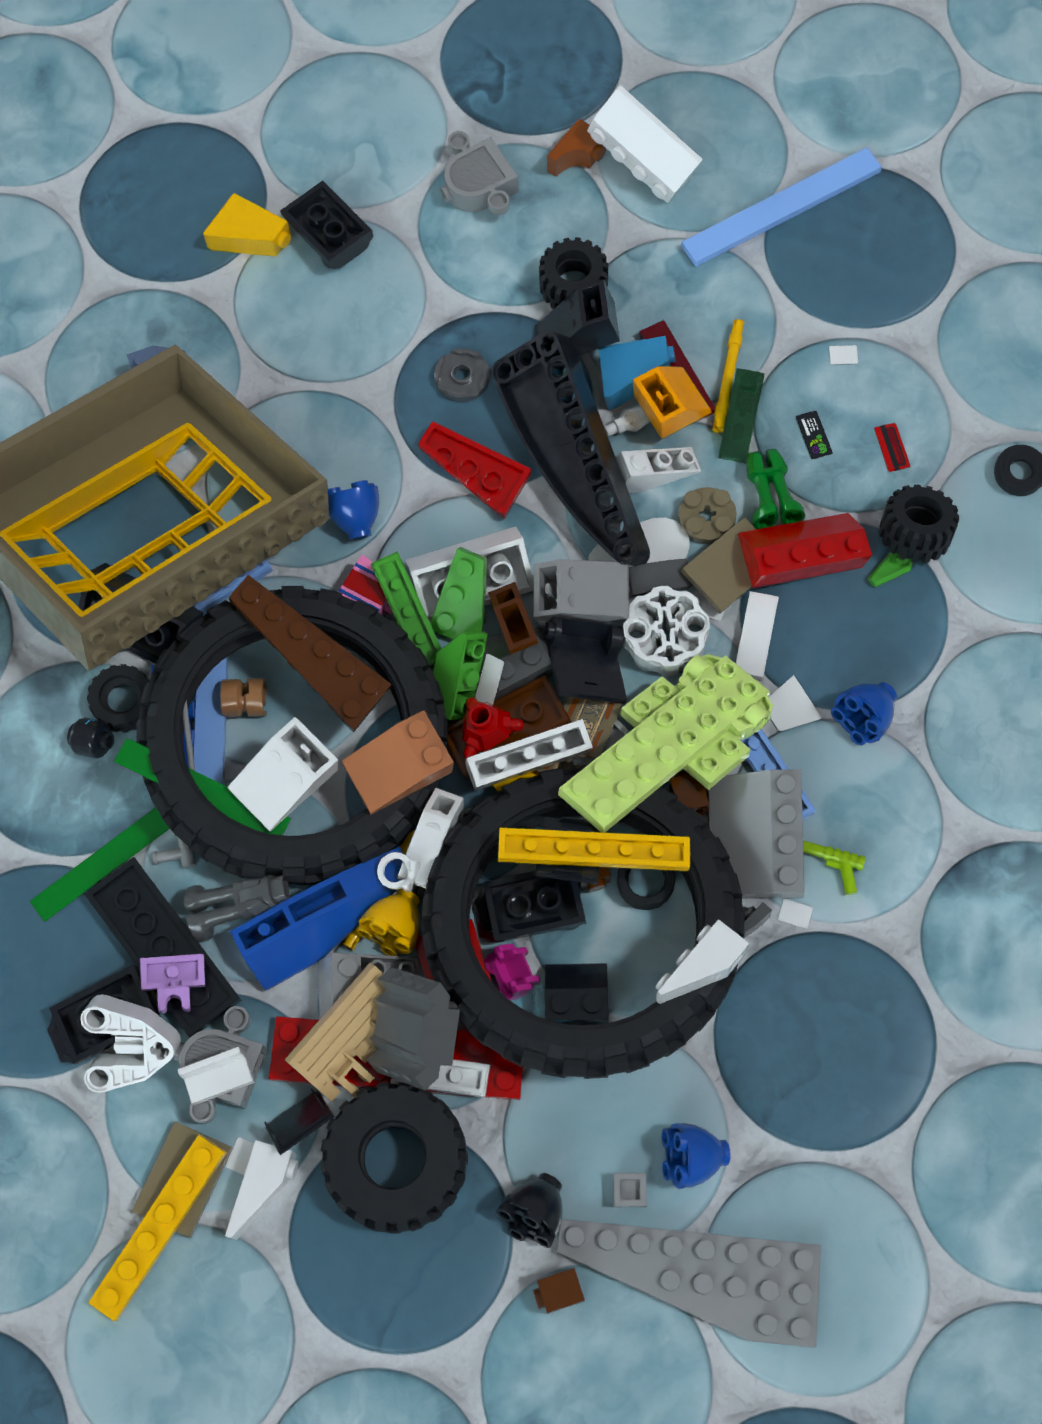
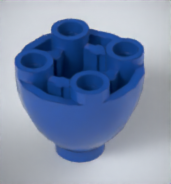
[328,480,379,540]
[831,682,897,746]
[661,1123,731,1189]

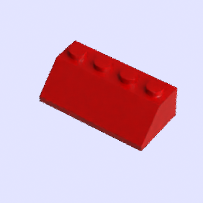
[738,513,872,588]

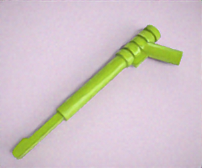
[803,840,866,895]

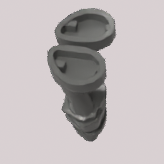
[184,874,290,943]

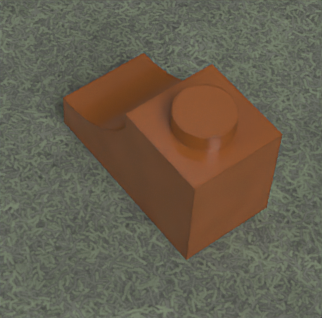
[547,119,606,177]

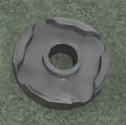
[434,349,490,402]

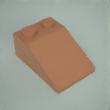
[342,710,454,814]

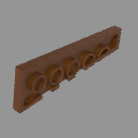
[229,575,391,732]

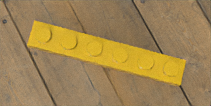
[498,828,690,871]
[88,1134,227,1322]

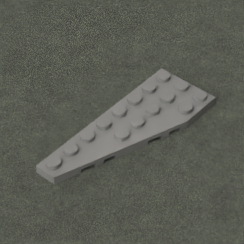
[558,1219,821,1348]

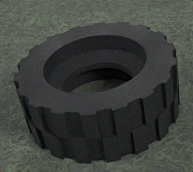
[87,664,149,733]

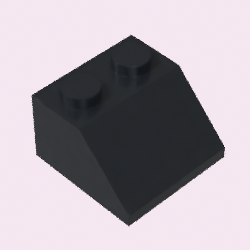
[545,963,609,1025]

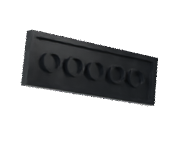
[84,857,242,1037]

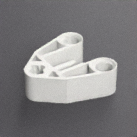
[80,994,181,1093]

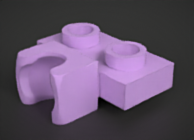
[140,954,205,1014]

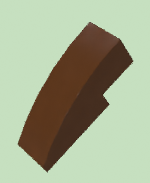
[488,582,539,654]

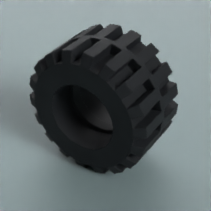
[539,237,608,309]
[879,484,959,563]

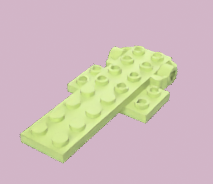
[558,654,773,833]

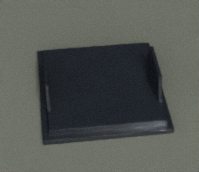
[535,816,601,885]
[264,1088,334,1155]

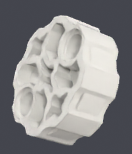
[623,586,710,677]

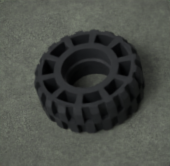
[320,1082,468,1234]

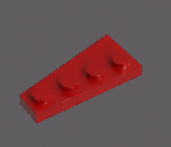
[418,421,532,519]

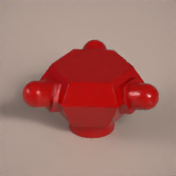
[462,697,524,759]

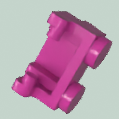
[484,943,541,1000]

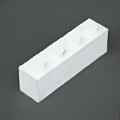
[465,719,593,791]

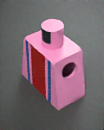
[338,555,394,617]

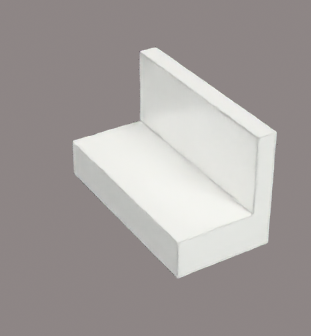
[177,1047,255,1105]

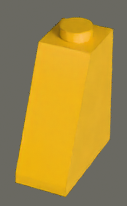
[203,193,291,256]

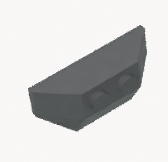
[475,624,554,701]

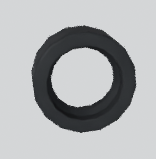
[617,868,676,910]

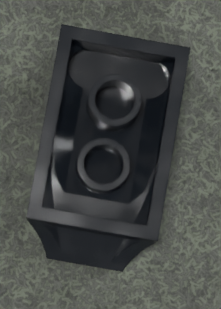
[280,180,374,269]
[473,871,587,943]
[47,964,161,1065]

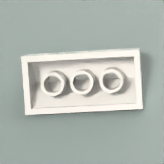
[587,85,703,203]
[406,526,534,622]

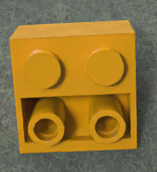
[633,366,711,439]

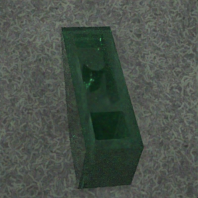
[718,368,765,464]

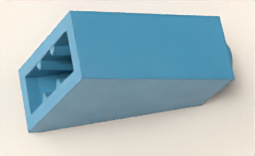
[599,336,676,410]

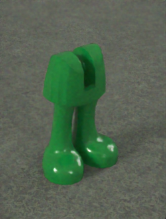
[746,448,805,529]

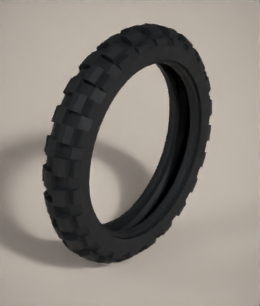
[136,586,448,885]
[422,766,745,1079]

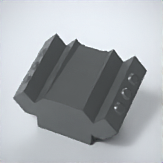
[367,967,460,1090]

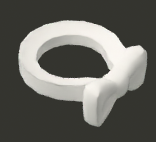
[377,852,421,892]

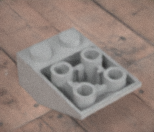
[533,559,629,628]
[318,952,419,1019]

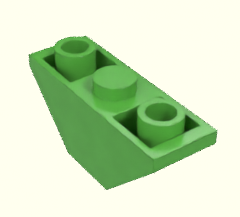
[433,632,488,720]

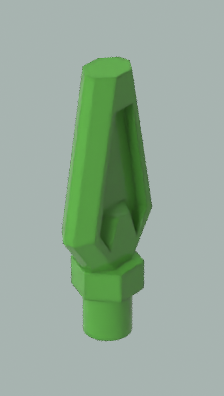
[867,552,913,588]

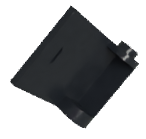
[543,616,627,704]

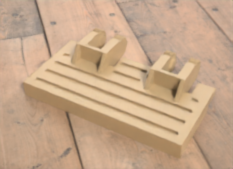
[285,963,386,1102]

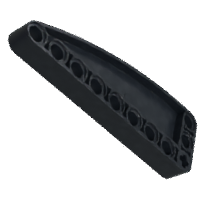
[492,331,650,566]

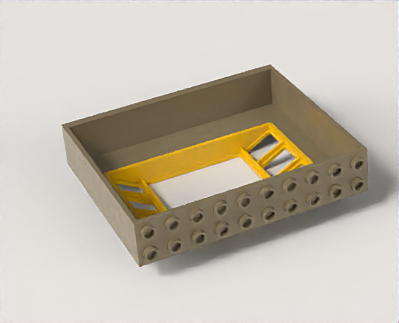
[0,344,329,671]

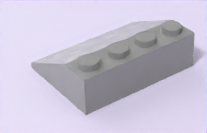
[709,769,804,898]

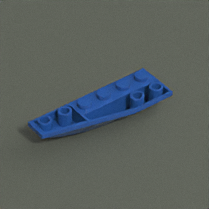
[230,847,404,991]

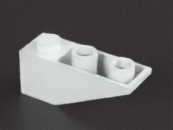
[616,447,701,493]
[398,788,464,889]
[655,919,750,1004]

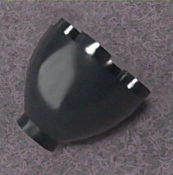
[496,1173,563,1248]

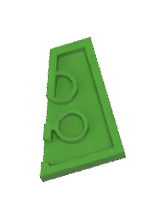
[430,547,487,640]

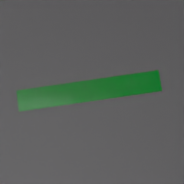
[113,738,292,835]
[29,807,170,922]

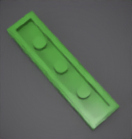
[370,551,441,666]

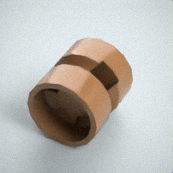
[220,678,267,717]

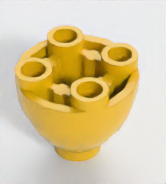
[356,889,420,956]

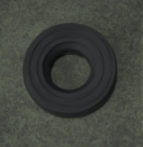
[994,444,1042,496]

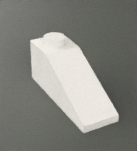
[225,1140,299,1240]

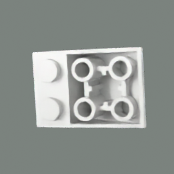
[227,717,338,831]

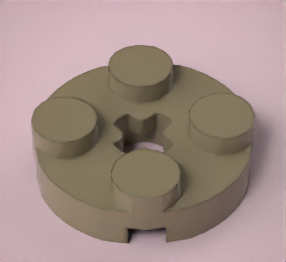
[678,487,737,544]

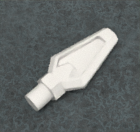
[604,405,650,437]

